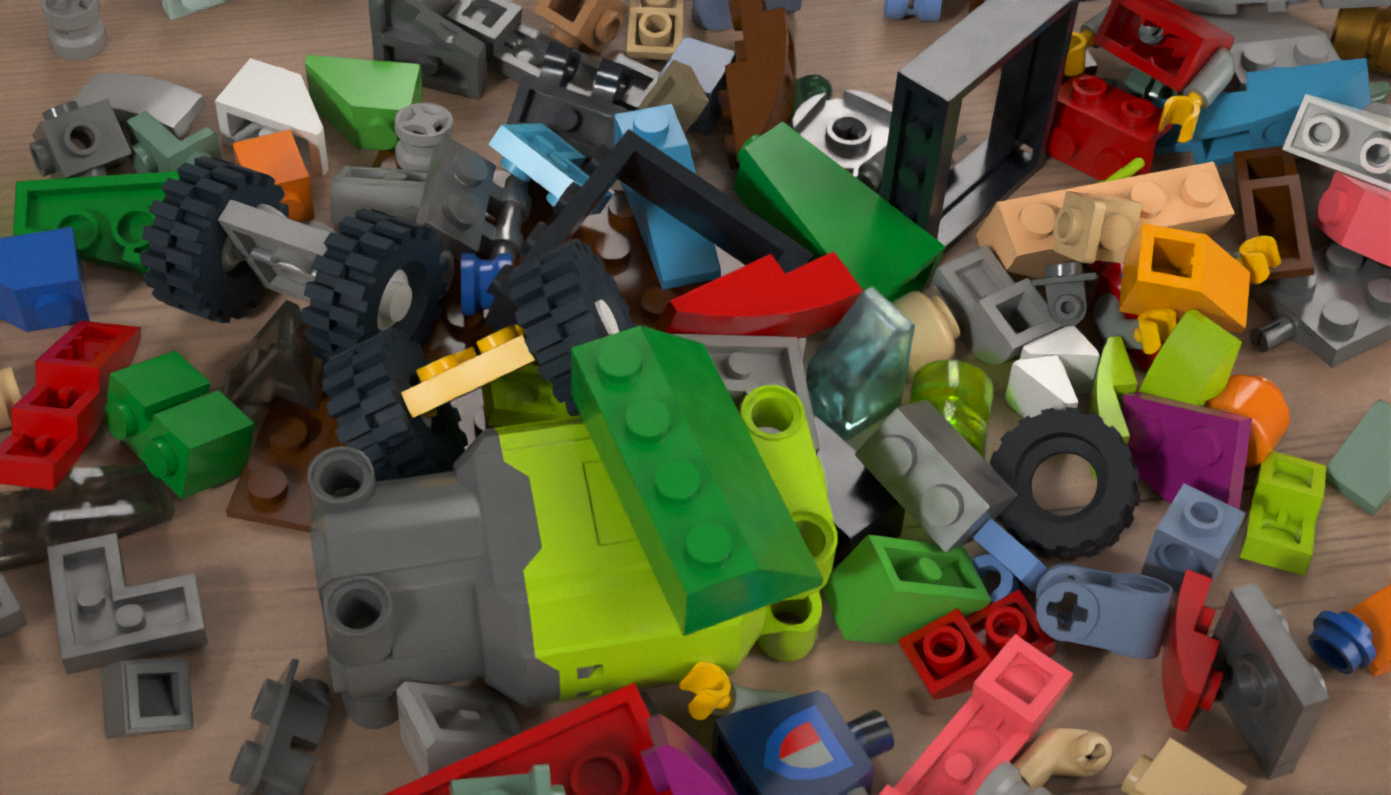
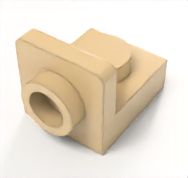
[1054,191,1143,264]

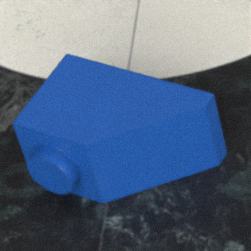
[0,227,90,332]

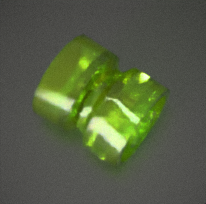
[908,360,994,459]

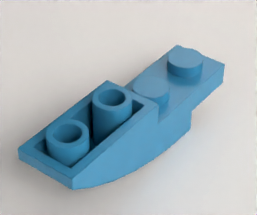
[1152,58,1371,166]

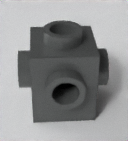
[29,99,132,179]

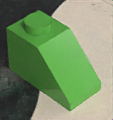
[305,55,424,152]
[822,535,992,645]

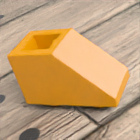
[1119,223,1250,333]

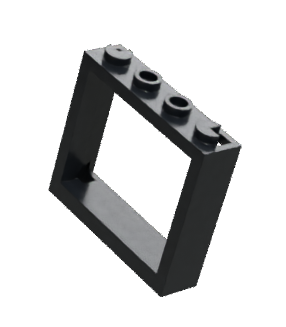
[880,0,1080,256]
[483,129,813,332]

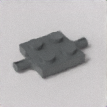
[1250,242,1391,368]

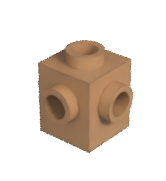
[533,0,628,54]

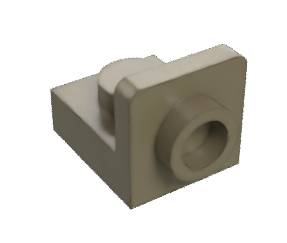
[636,59,709,162]

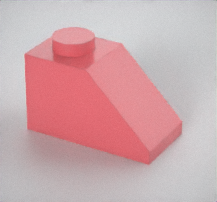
[1313,171,1391,267]

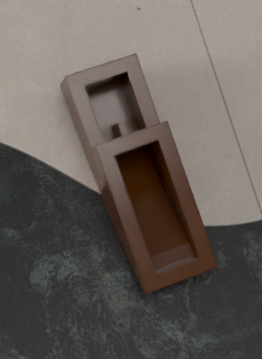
[1233,146,1314,281]

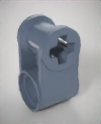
[1036,564,1173,659]

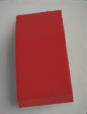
[1161,569,1224,732]
[898,589,1056,700]

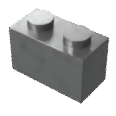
[854,400,1018,553]

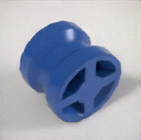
[461,253,513,316]

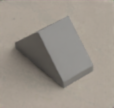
[396,681,524,778]

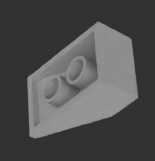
[1194,5,1340,93]

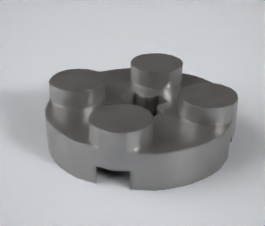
[792,90,892,177]

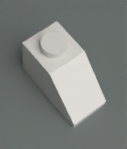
[215,58,329,177]

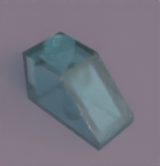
[806,287,915,441]

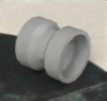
[41,0,107,61]

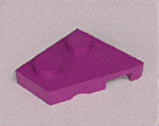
[1122,392,1252,510]

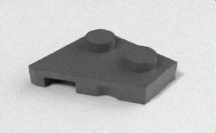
[368,0,487,100]

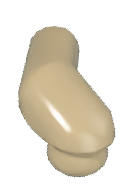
[1013,728,1113,788]

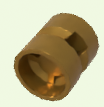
[1330,6,1391,75]

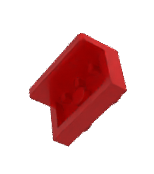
[1045,73,1173,181]

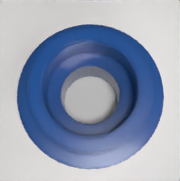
[1308,610,1376,674]

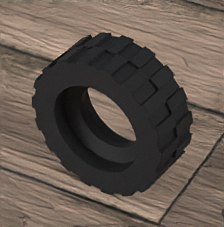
[990,407,1141,561]

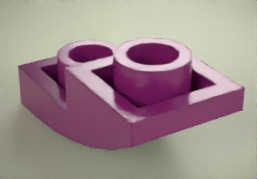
[641,714,737,795]

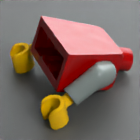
[1064,0,1235,143]
[1085,236,1281,373]

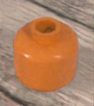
[1204,374,1291,469]

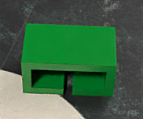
[103,350,255,499]

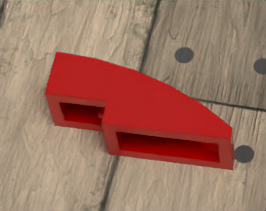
[653,251,863,339]

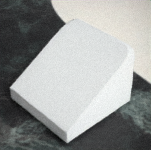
[1020,325,1100,395]
[1005,355,1078,418]

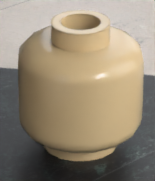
[864,291,960,383]

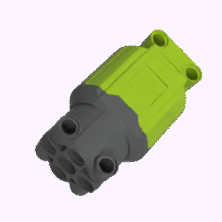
[307,385,837,729]

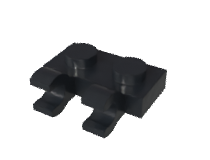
[506,41,633,158]

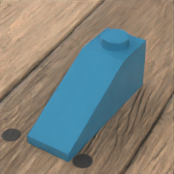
[614,104,721,290]

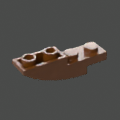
[718,0,797,169]

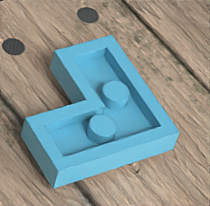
[488,123,613,216]

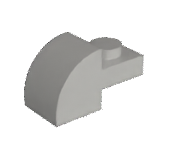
[932,245,1062,365]

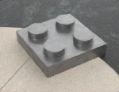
[1211,582,1330,781]

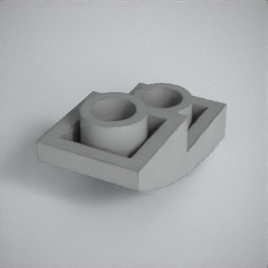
[71,73,206,139]

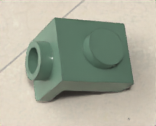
[126,111,222,174]

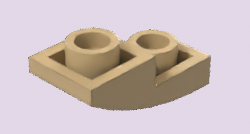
[626,0,684,60]

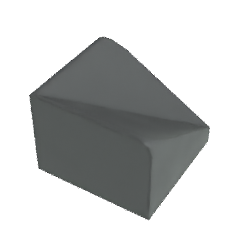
[101,658,194,738]

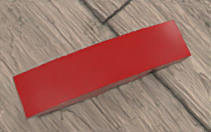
[0,320,141,490]

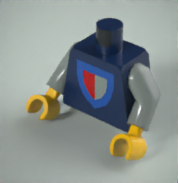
[679,661,894,795]

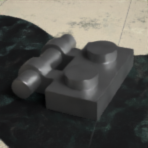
[416,135,531,265]

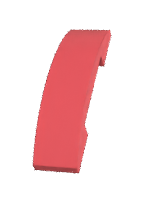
[879,634,1073,795]

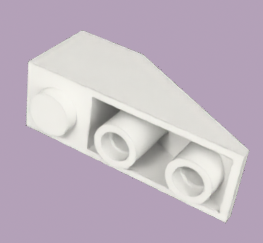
[1282,94,1391,191]

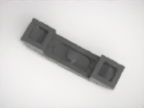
[446,0,660,111]

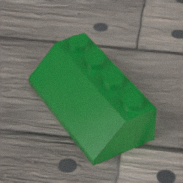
[571,325,823,637]

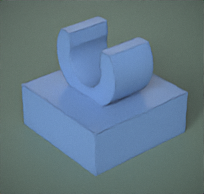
[971,518,1048,602]

